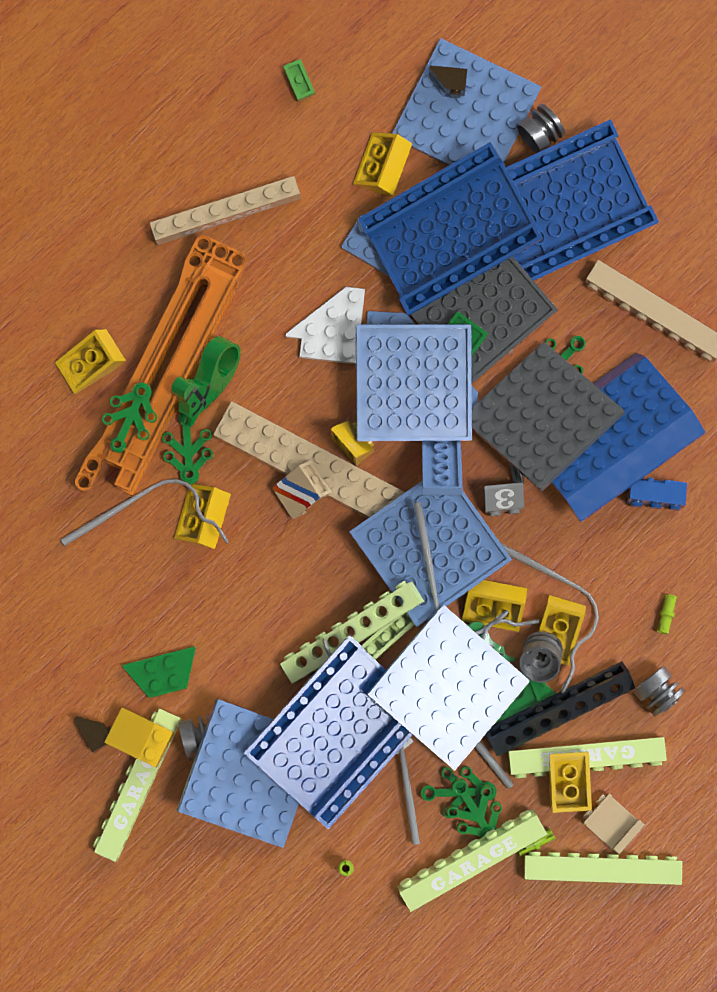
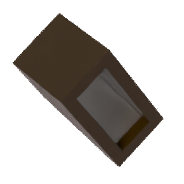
[429,65,467,98]
[74,716,111,753]

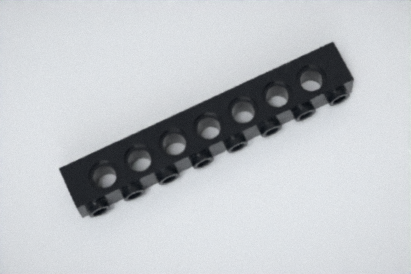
[485,661,635,757]

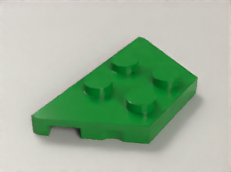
[123,646,196,698]
[494,671,556,724]

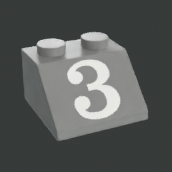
[483,483,524,517]

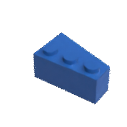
[626,478,687,511]

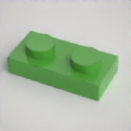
[283,59,315,101]

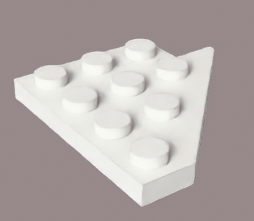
[286,287,365,364]

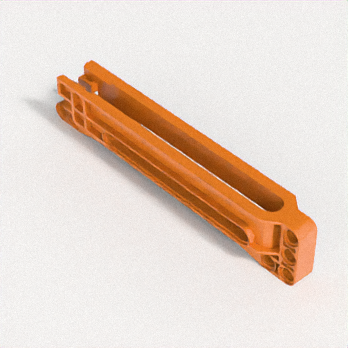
[75,235,247,496]

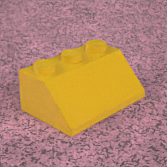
[353,132,412,195]
[174,484,231,549]
[462,580,527,632]

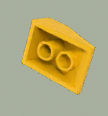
[55,329,126,394]
[331,420,374,467]
[538,595,586,666]
[104,708,174,768]
[549,752,592,813]

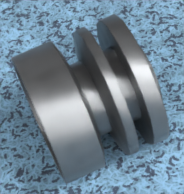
[516,104,566,153]
[519,631,563,683]
[633,666,685,717]
[178,713,211,761]

